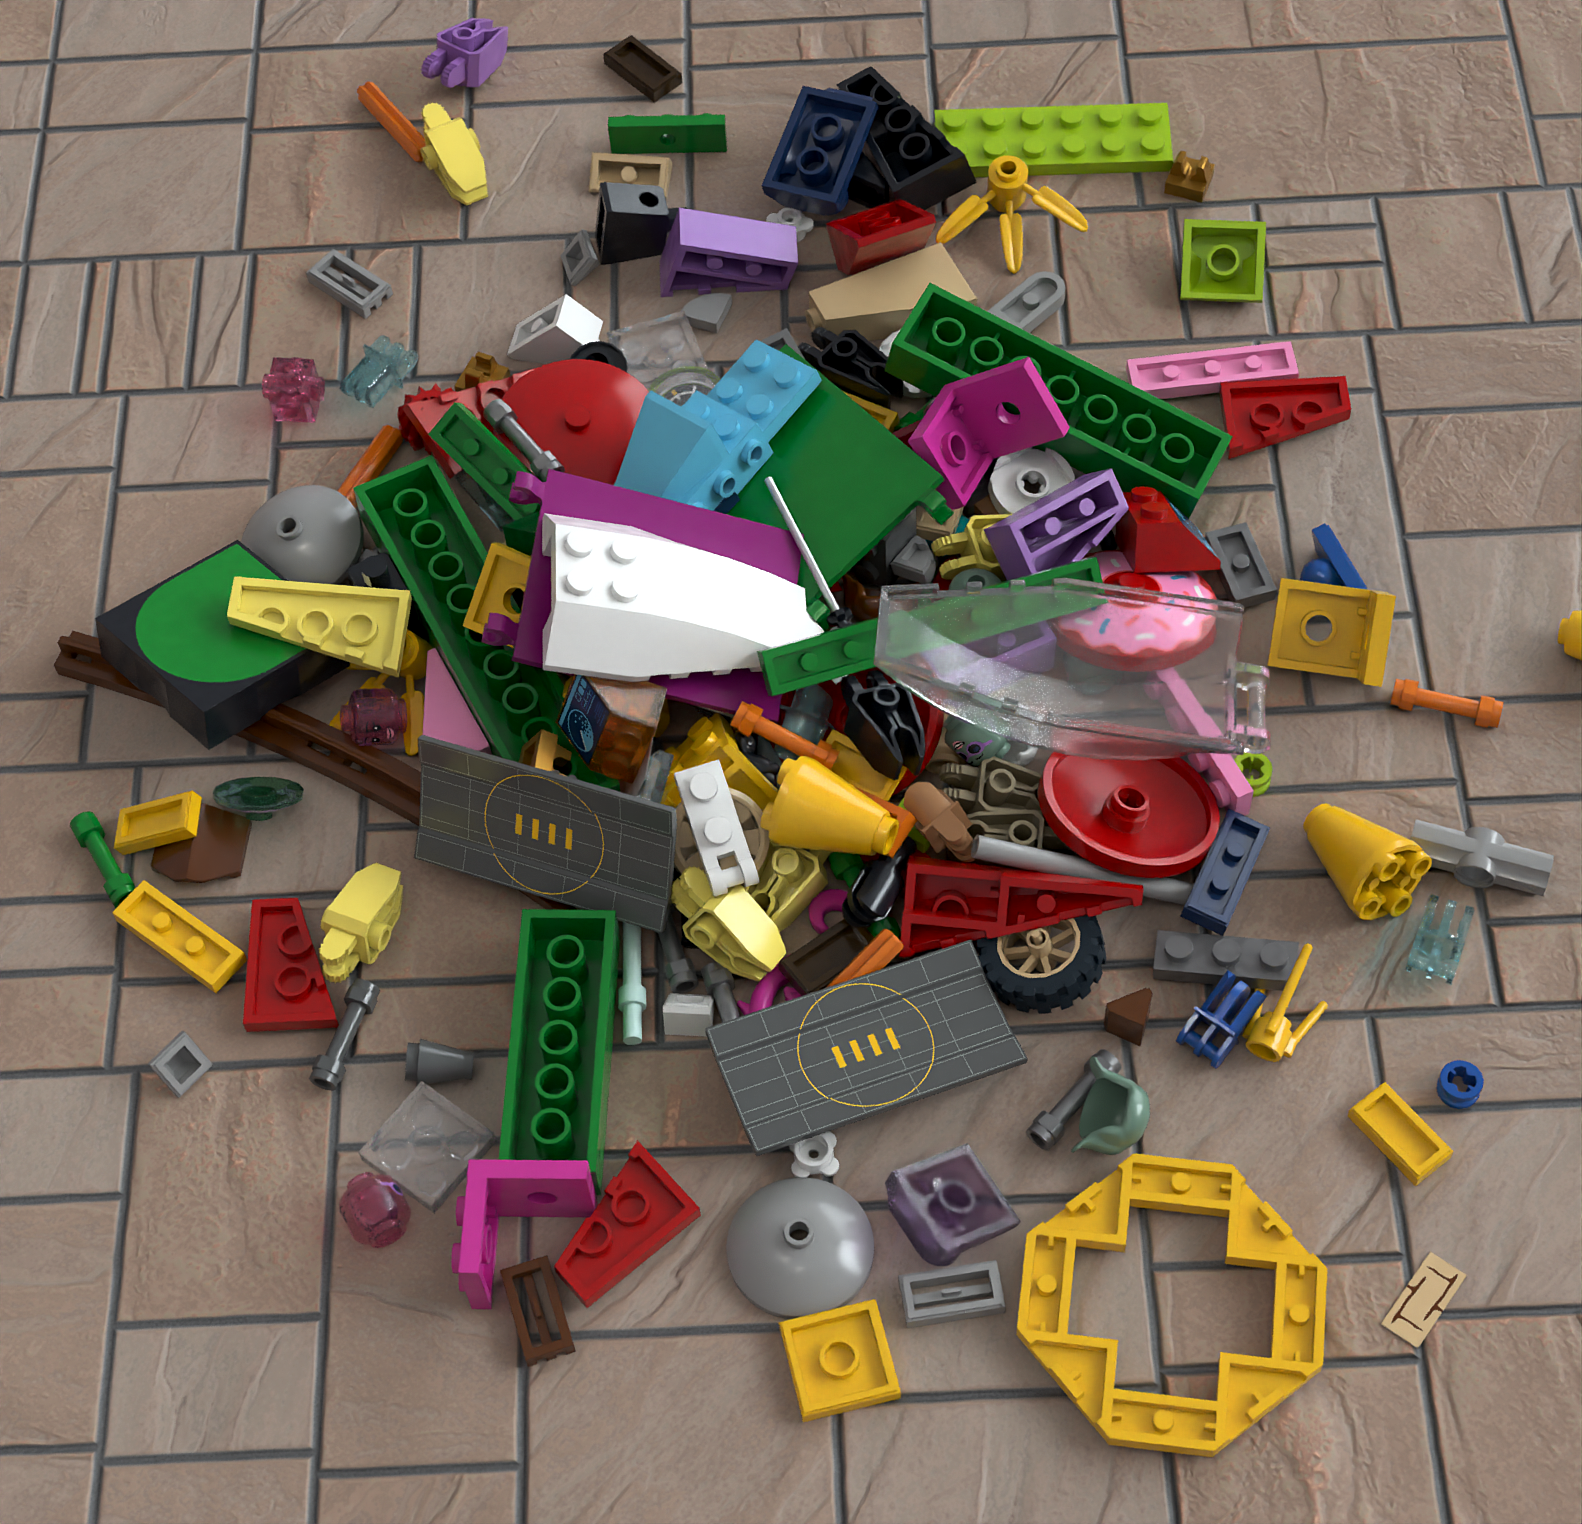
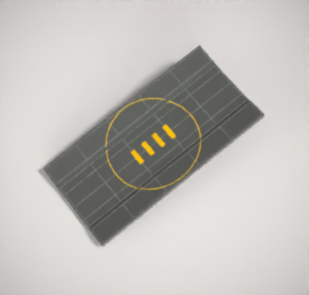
[414,735,677,933]
[705,939,1028,1157]

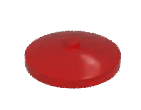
[493,359,649,485]
[1038,733,1220,878]

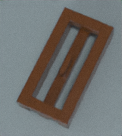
[500,1255,576,1367]

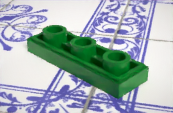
[608,113,727,154]

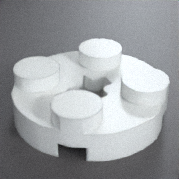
[988,447,1075,514]

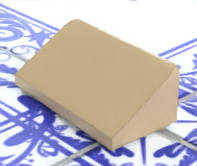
[589,152,673,198]

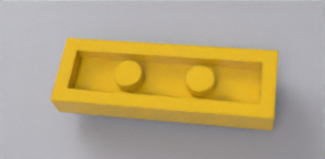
[112,880,247,993]

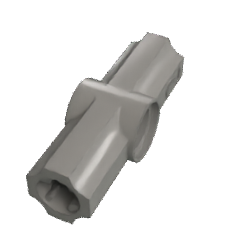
[1411,819,1554,896]

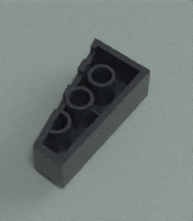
[837,66,977,210]

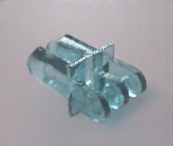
[339,335,418,408]
[774,684,836,761]
[1405,894,1475,985]

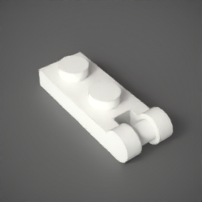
[674,759,760,897]

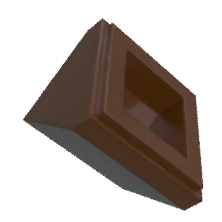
[1104,988,1153,1047]

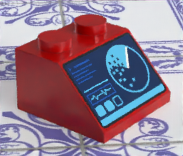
[1115,487,1221,573]

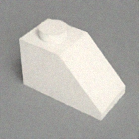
[507,294,603,364]

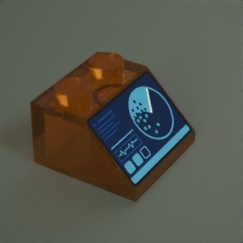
[556,674,667,784]

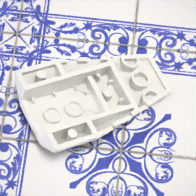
[542,513,806,682]

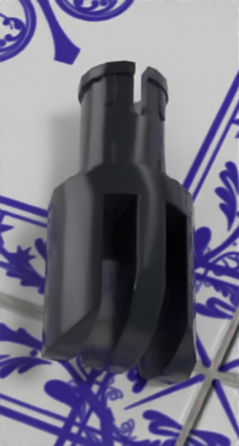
[842,835,917,927]

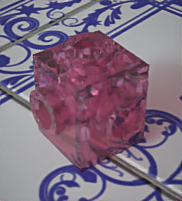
[262,357,325,423]

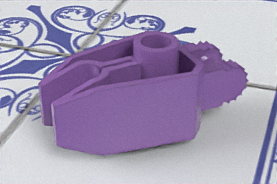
[421,18,508,88]

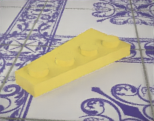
[227,577,412,678]

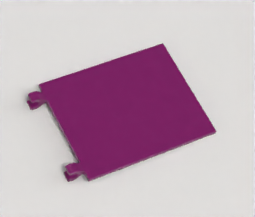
[481,469,804,724]

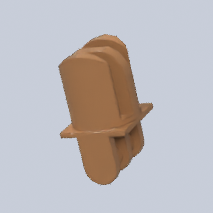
[904,782,976,863]

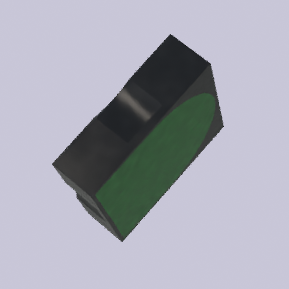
[95,540,350,750]

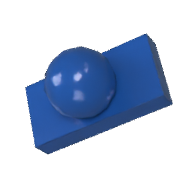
[1300,523,1367,589]

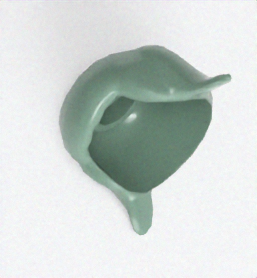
[1071,1056,1150,1155]

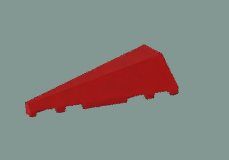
[899,856,1143,957]

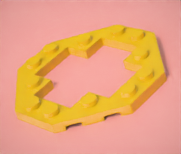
[1016,1153,1327,1457]

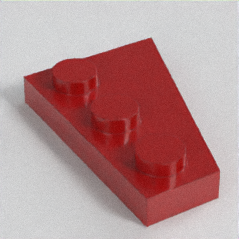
[1219,376,1351,459]
[243,897,339,1032]
[554,1140,701,1308]

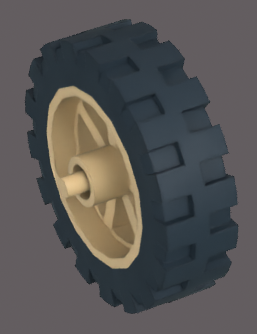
[977,915,1106,1014]

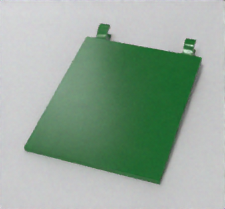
[727,344,954,632]

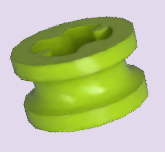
[1234,751,1273,797]

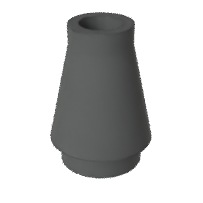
[405,1038,474,1086]

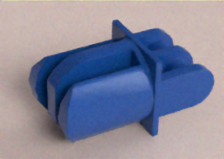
[1176,970,1267,1069]

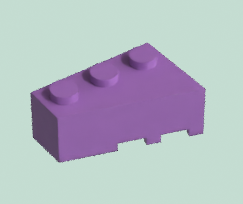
[660,208,798,297]
[984,469,1129,581]

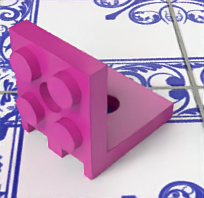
[908,357,1070,510]
[451,1159,597,1309]

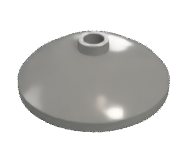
[241,485,364,585]
[726,1178,874,1319]

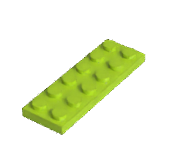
[934,103,1173,177]

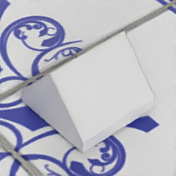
[663,993,715,1037]

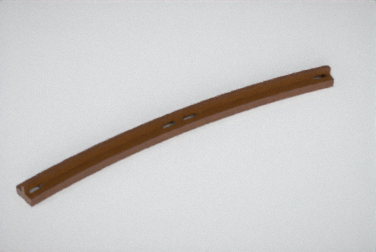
[54,631,578,910]

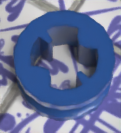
[1436,1060,1484,1109]

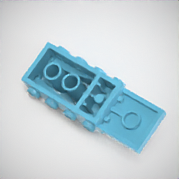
[613,339,822,511]

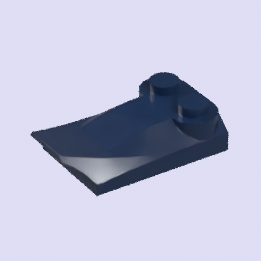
[761,86,878,216]

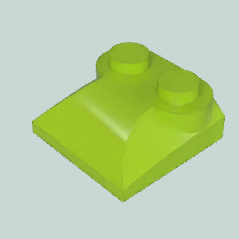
[1180,219,1266,303]

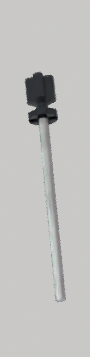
[764,477,856,628]

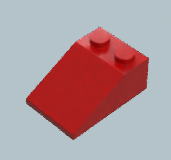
[826,199,936,275]

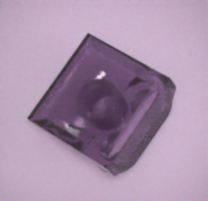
[885,1143,1021,1267]

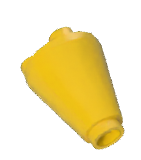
[760,756,899,856]
[1303,803,1432,920]

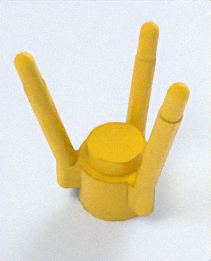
[1242,943,1328,1062]

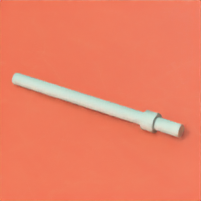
[618,796,646,1045]

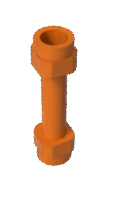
[1390,679,1503,728]
[730,701,840,770]

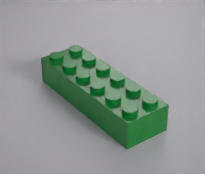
[498,909,621,1195]

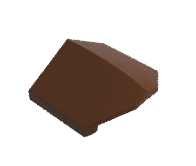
[151,802,252,883]

